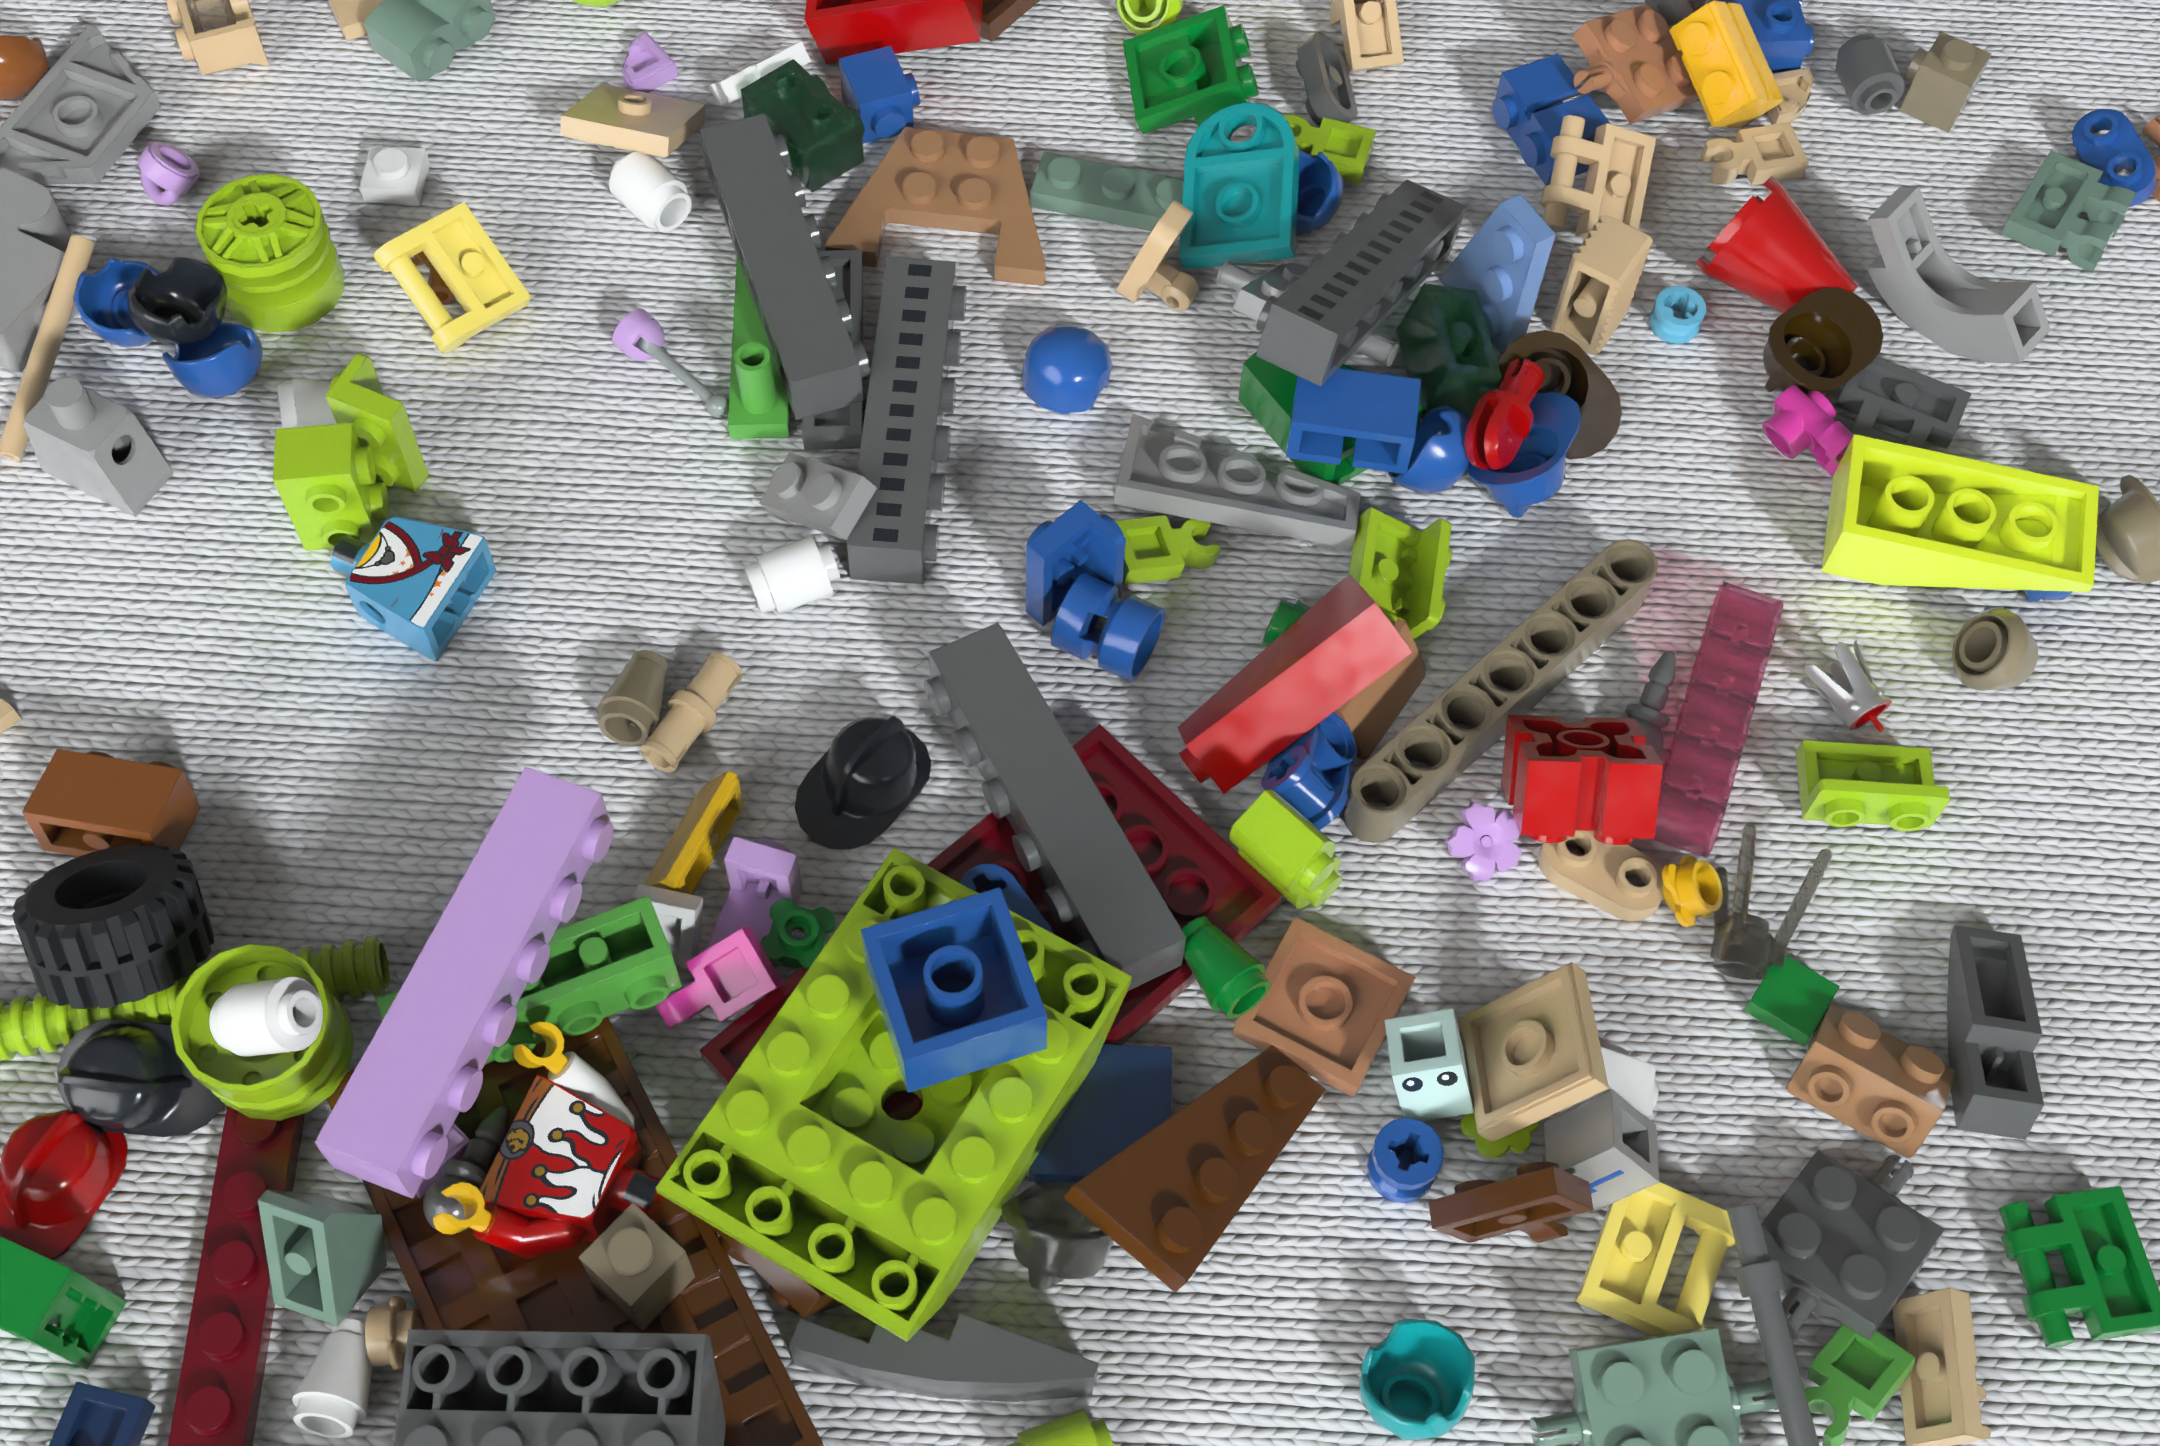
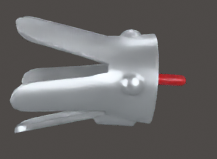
[1802,640,1892,732]

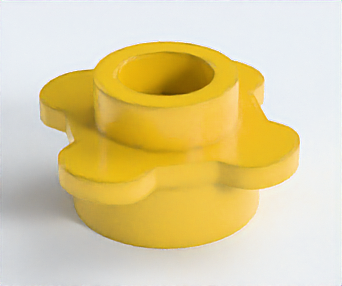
[1662,855,1723,927]

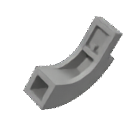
[1867,186,2051,363]

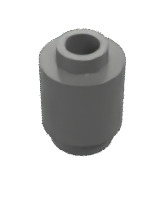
[1836,34,1905,115]

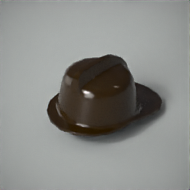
[1763,288,1883,395]
[1494,330,1622,459]

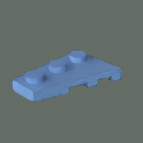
[1439,194,1556,354]

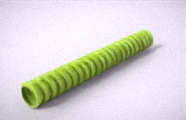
[0,935,390,1061]

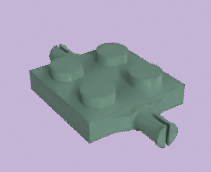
[1530,1326,1778,1446]

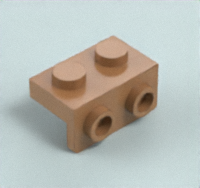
[1787,1003,1956,1158]

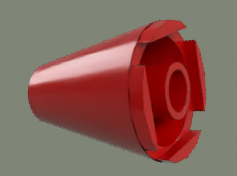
[1694,176,1858,313]

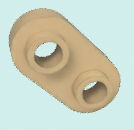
[1538,830,1664,921]

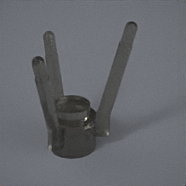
[1710,824,1832,980]

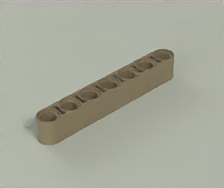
[1343,539,1658,843]

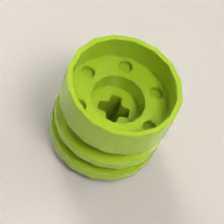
[195,174,345,333]
[171,944,355,1121]

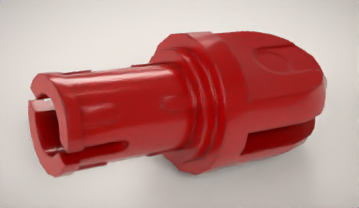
[1464,359,1544,470]

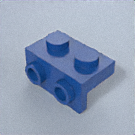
[1026,500,1126,626]

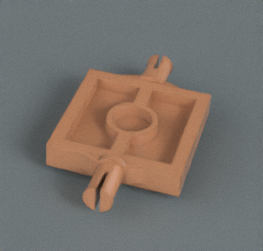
[1572,3,1699,124]

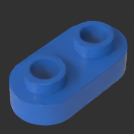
[2072,109,2157,207]

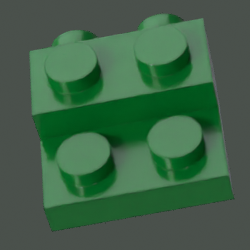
[1123,5,1259,134]

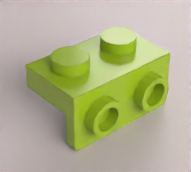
[325,353,429,493]
[1349,507,1452,639]
[1796,740,1950,831]

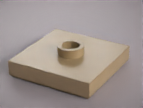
[560,84,705,158]
[1459,962,1609,1142]

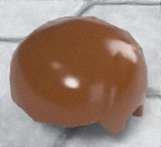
[0,35,48,101]

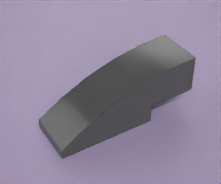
[1947,925,2044,1140]

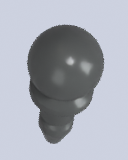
[1625,651,1676,756]
[423,1106,509,1233]

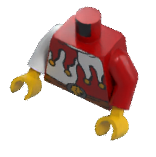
[433,1022,664,1258]

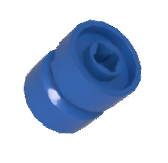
[1051,573,1165,682]

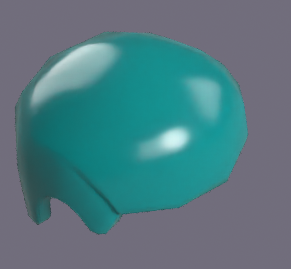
[1359,1318,1475,1441]

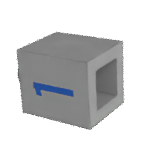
[1543,1090,1660,1213]

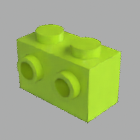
[273,423,390,551]

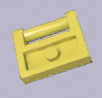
[373,202,531,354]
[1575,1182,1736,1335]

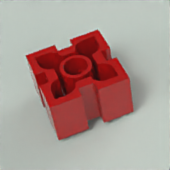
[1501,715,1663,845]

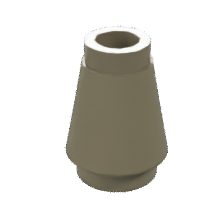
[597,650,668,746]

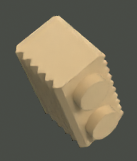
[1550,215,1653,355]

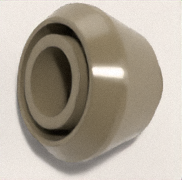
[1952,608,2038,691]

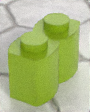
[1229,789,1342,910]

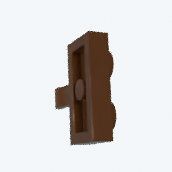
[1429,1162,1594,1243]

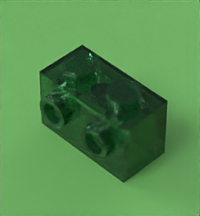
[740,59,865,193]
[1396,283,1502,420]

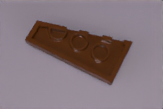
[1063,1045,1326,1293]

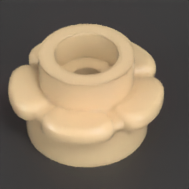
[365,1296,425,1370]

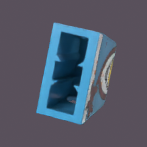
[331,516,496,662]

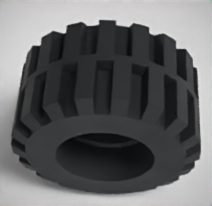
[12,844,214,1009]

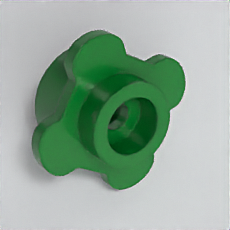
[760,898,835,970]

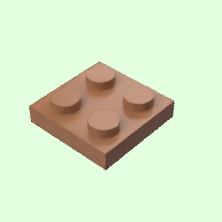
[1232,917,1416,1098]

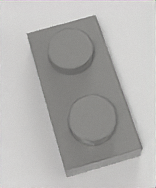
[759,452,877,540]

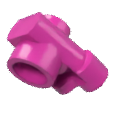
[1762,385,1854,477]

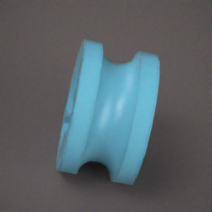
[1649,286,1706,344]

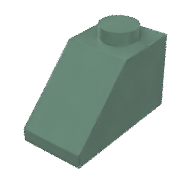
[258,1190,387,1326]

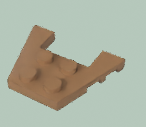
[825,127,1046,286]

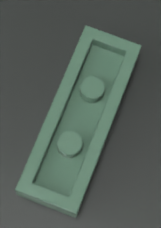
[1030,151,1184,237]

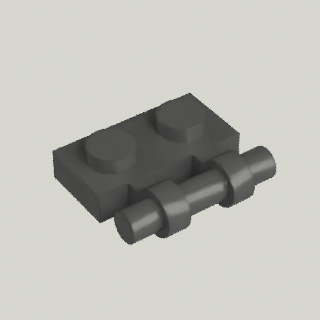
[1833,356,1971,451]

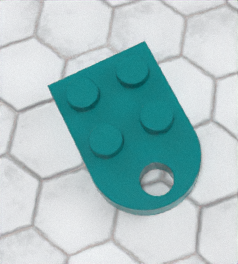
[1179,103,1300,269]

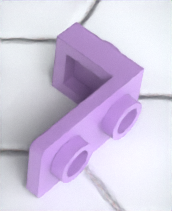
[694,836,803,1005]

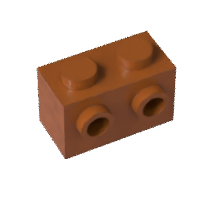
[22,749,200,856]

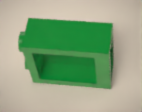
[0,1236,127,1369]

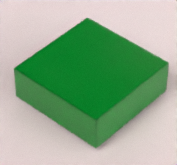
[1744,952,1840,1046]

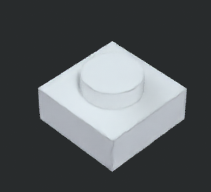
[359,145,430,206]
[630,884,703,967]

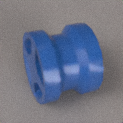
[1366,1118,1444,1203]

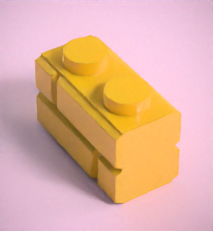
[1669,1,1784,128]

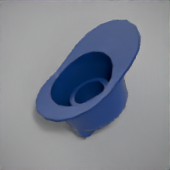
[1468,392,1582,518]

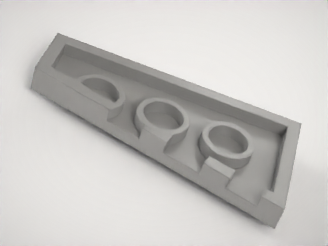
[1113,414,1361,549]

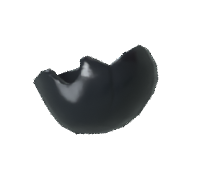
[127,257,228,345]

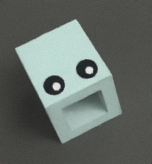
[1384,1008,1474,1121]

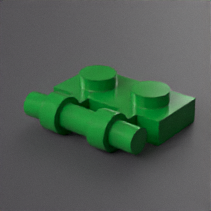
[1999,1186,2160,1348]

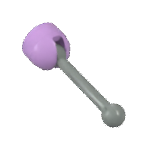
[612,309,729,418]

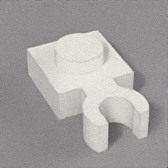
[709,41,811,105]

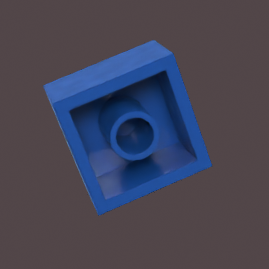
[860,887,1047,1093]

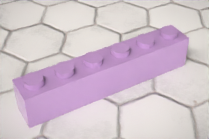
[314,767,614,1199]

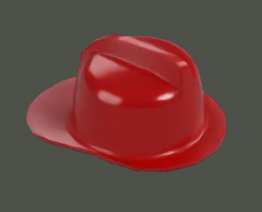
[0,1109,128,1260]

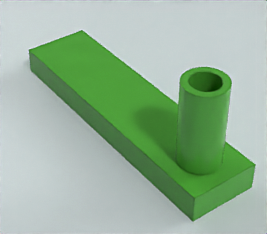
[728,257,791,439]

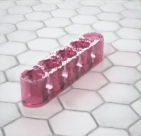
[1651,581,1784,858]

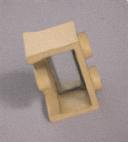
[165,0,269,76]

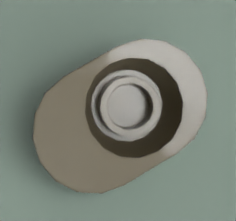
[2096,475,2160,583]

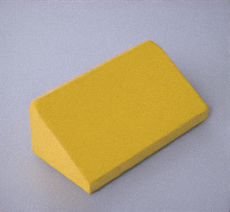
[644,771,744,895]

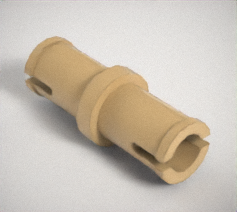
[640,652,743,773]

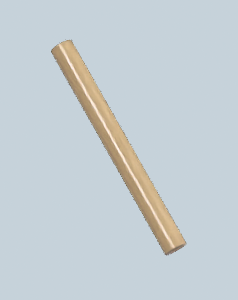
[0,235,95,461]

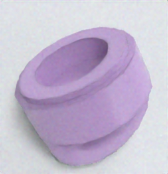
[138,142,200,206]

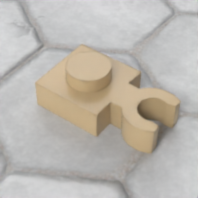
[1700,122,1809,185]

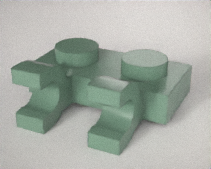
[2001,151,2136,273]

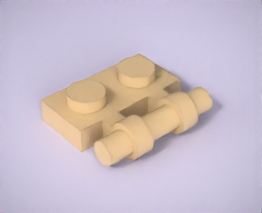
[1541,115,1656,239]

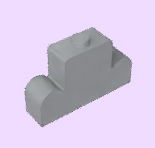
[0,167,79,372]

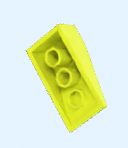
[1821,434,2099,592]

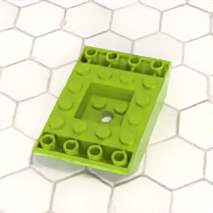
[656,848,1132,1342]

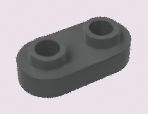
[1296,32,1358,126]

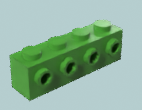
[376,895,682,1064]

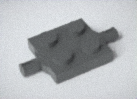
[1761,1150,1945,1341]

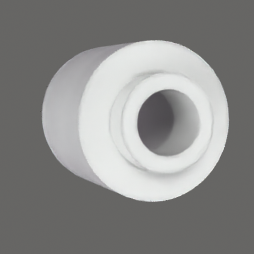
[609,151,692,231]
[744,536,841,614]
[209,977,323,1057]

